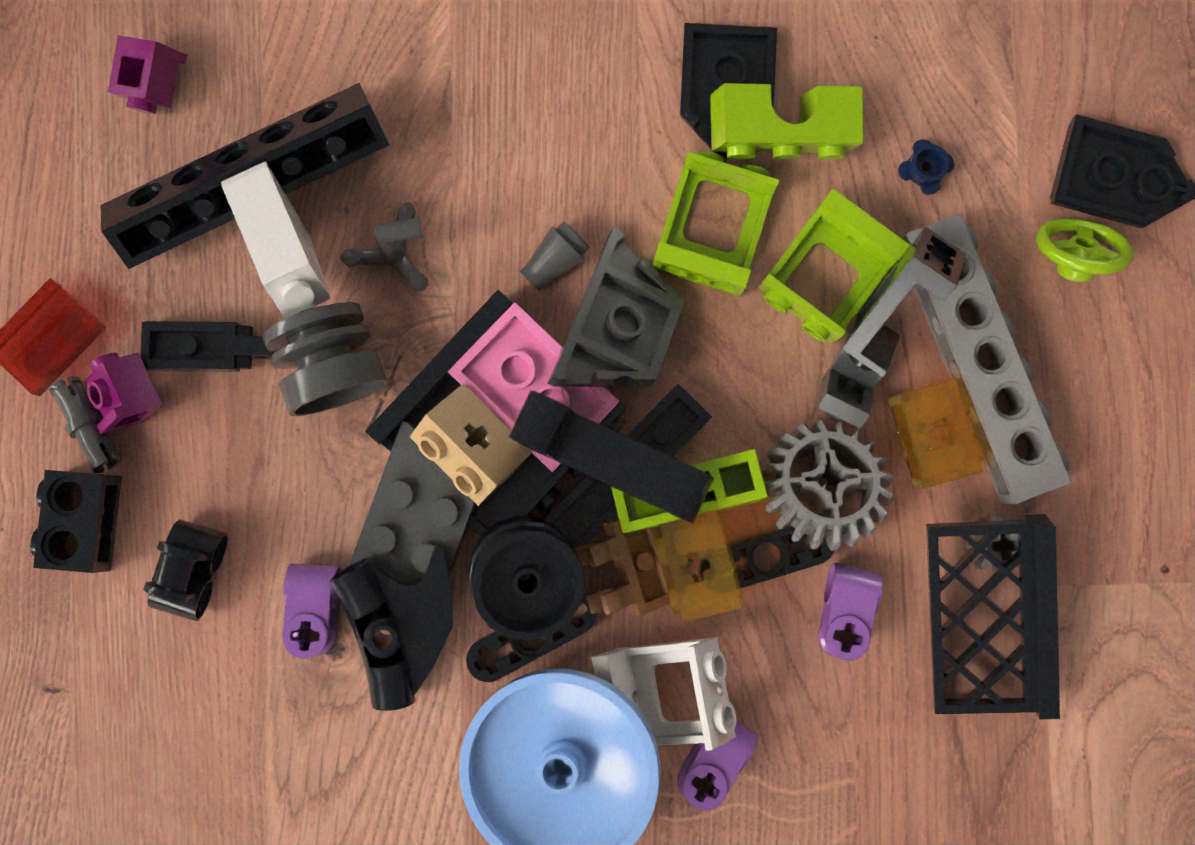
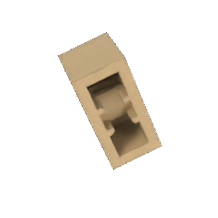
[410,383,532,506]

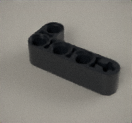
[509,390,714,524]

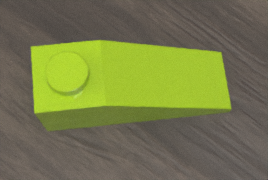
[611,449,768,534]

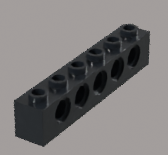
[100,83,389,269]

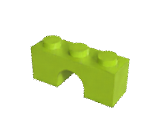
[710,83,863,161]

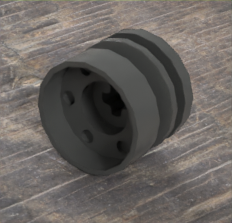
[262,302,387,416]

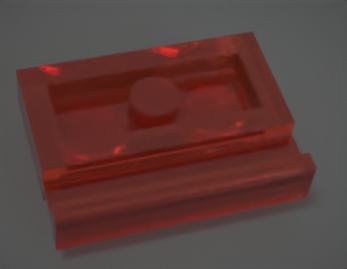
[0,278,107,396]

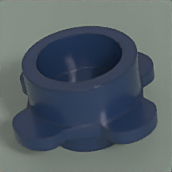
[898,140,954,195]

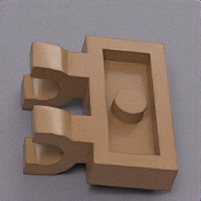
[572,517,679,616]

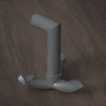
[340,202,428,291]

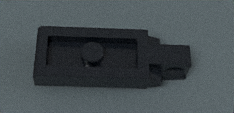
[140,321,276,372]

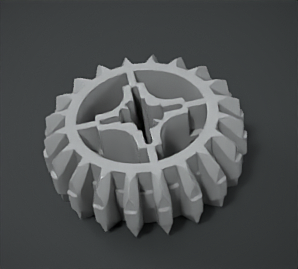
[761,419,893,551]

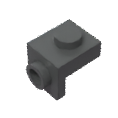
[817,349,882,429]

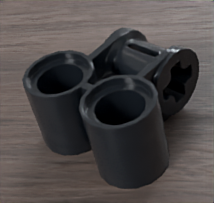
[143,519,228,621]

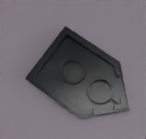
[680,23,777,163]
[1050,114,1195,229]

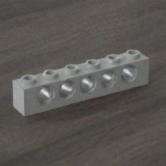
[902,213,1071,504]

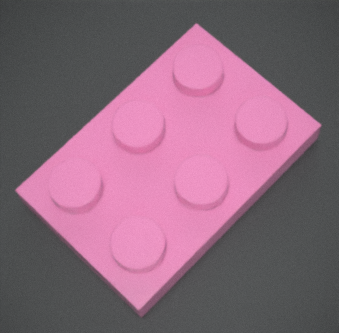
[448,302,620,473]

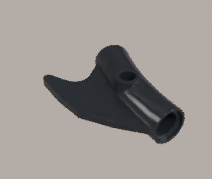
[330,546,453,711]

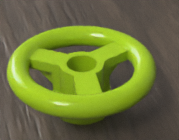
[1036,218,1134,282]

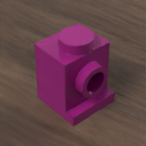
[108,35,187,114]
[86,352,162,434]

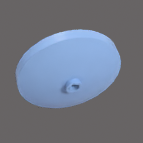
[459,669,661,845]

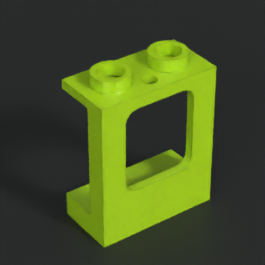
[652,150,779,297]
[758,188,910,343]

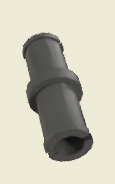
[49,376,123,473]

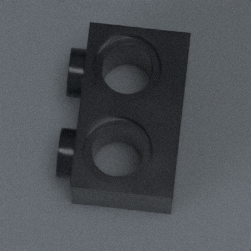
[30,470,122,573]

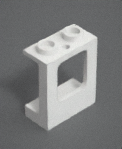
[591,637,736,751]

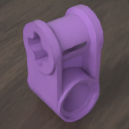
[283,563,341,659]
[818,563,883,660]
[678,721,759,811]

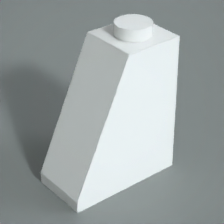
[221,161,331,319]

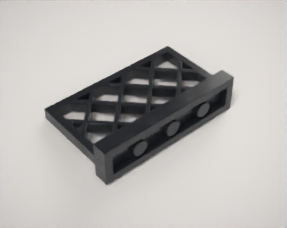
[926,514,1060,720]

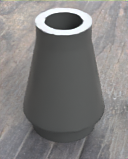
[520,221,590,291]

